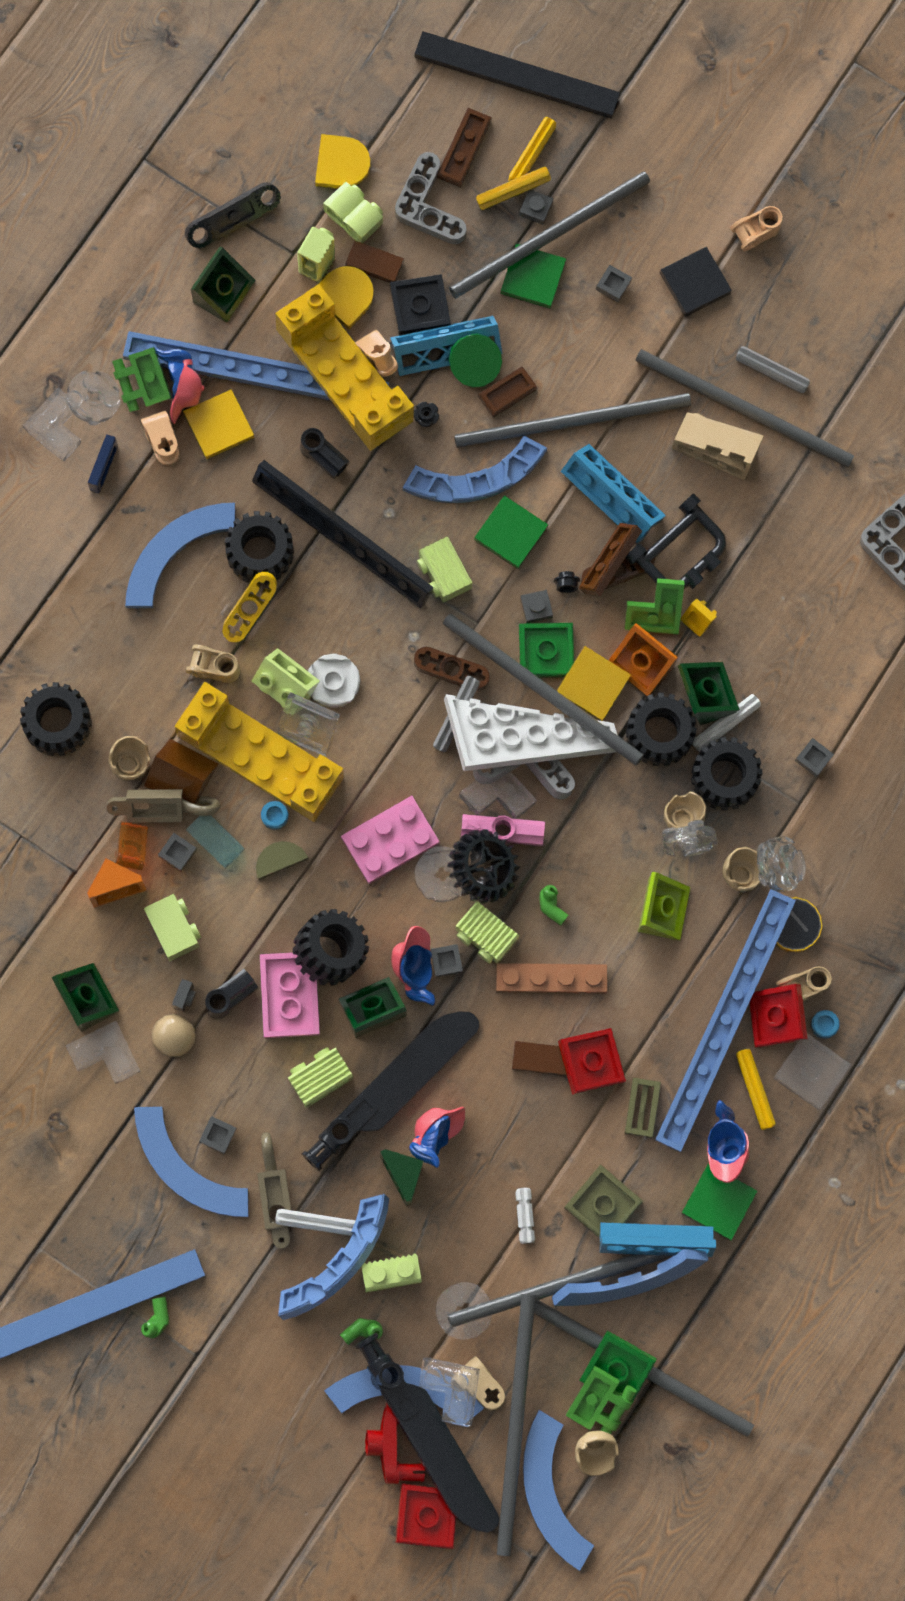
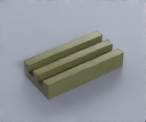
[624,1078,661,1138]

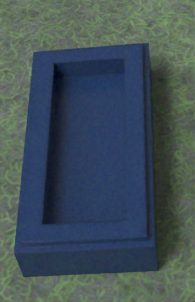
[88,434,118,494]

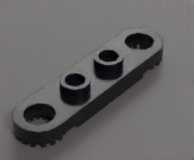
[185,182,281,249]

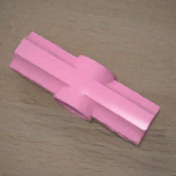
[461,814,545,846]

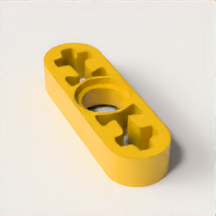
[222,572,277,642]

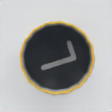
[776,897,822,952]

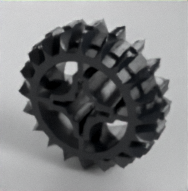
[447,829,521,904]

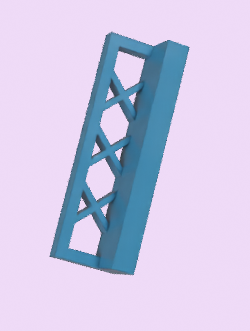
[390,316,503,376]
[560,444,666,544]
[599,1222,716,1257]

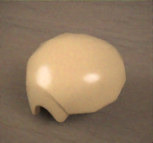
[109,736,150,780]
[664,791,707,834]
[723,847,765,892]
[152,1014,195,1057]
[575,1431,619,1476]

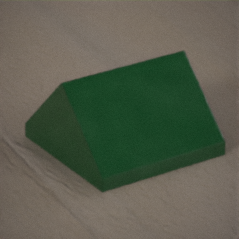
[191,247,256,322]
[678,662,740,726]
[52,963,119,1032]
[339,977,407,1038]
[380,1149,423,1206]

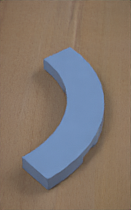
[403,436,547,503]
[125,503,235,608]
[134,1106,249,1217]
[278,1194,389,1320]
[552,1249,708,1306]
[324,1365,484,1426]
[523,1410,594,1571]

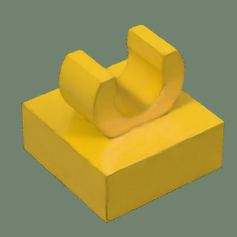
[680,599,717,637]

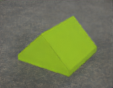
[638,872,690,940]

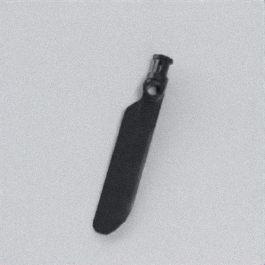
[301,1011,479,1171]
[354,1332,499,1533]

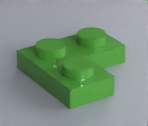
[625,578,684,634]

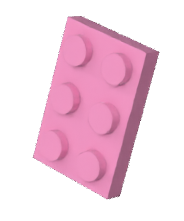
[341,796,440,884]
[260,953,320,1039]

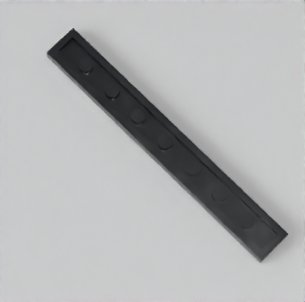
[414,31,620,119]
[252,460,434,609]

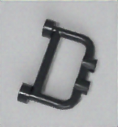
[625,493,726,589]

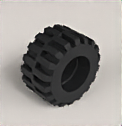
[225,511,294,585]
[20,682,92,756]
[626,693,697,766]
[691,737,763,811]
[293,909,369,986]

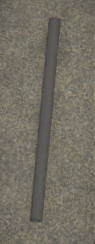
[449,171,650,299]
[635,349,854,467]
[454,393,691,448]
[443,613,644,766]
[447,1254,673,1328]
[497,1294,536,1556]
[534,1300,754,1437]

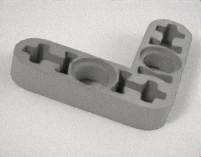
[395,152,466,244]
[860,494,905,590]
[473,760,575,799]

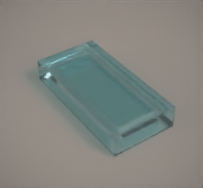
[186,815,245,869]

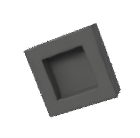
[519,190,554,225]
[596,265,632,302]
[520,590,553,623]
[795,738,834,777]
[158,833,197,872]
[430,944,463,978]
[172,979,196,1012]
[199,1116,237,1154]

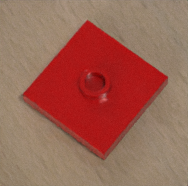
[749,984,808,1048]
[558,1028,626,1095]
[395,1484,456,1550]

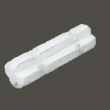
[516,1188,535,1244]

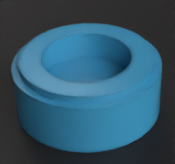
[261,801,289,830]
[811,1010,840,1039]

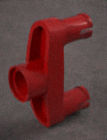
[365,1402,425,1484]

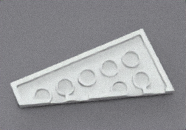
[444,694,618,771]

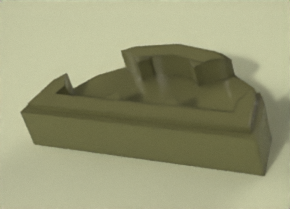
[256,841,309,880]

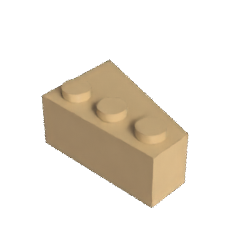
[672,412,764,480]

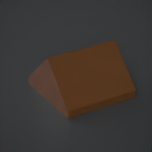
[144,739,219,804]

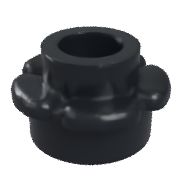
[414,402,439,427]
[554,571,580,593]

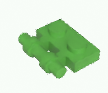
[112,347,172,412]
[566,1366,637,1434]

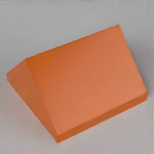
[608,623,678,696]
[87,858,147,908]

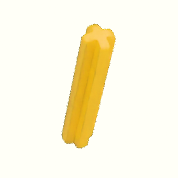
[508,117,556,181]
[476,167,551,210]
[736,1049,776,1130]

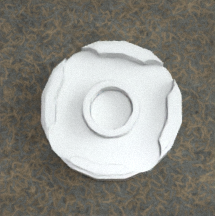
[308,654,360,708]

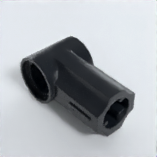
[300,428,350,479]
[205,969,258,1019]

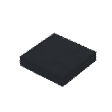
[660,246,732,317]
[390,274,451,335]

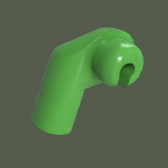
[539,885,569,926]
[141,1297,169,1338]
[340,1318,383,1345]

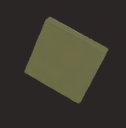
[564,1165,643,1239]

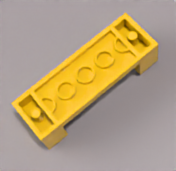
[275,284,414,451]
[174,682,344,822]

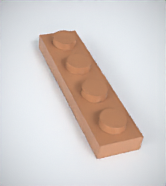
[496,963,607,993]

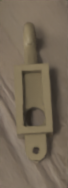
[106,789,221,823]
[257,1132,292,1248]

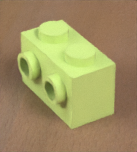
[252,648,320,714]
[144,894,201,962]

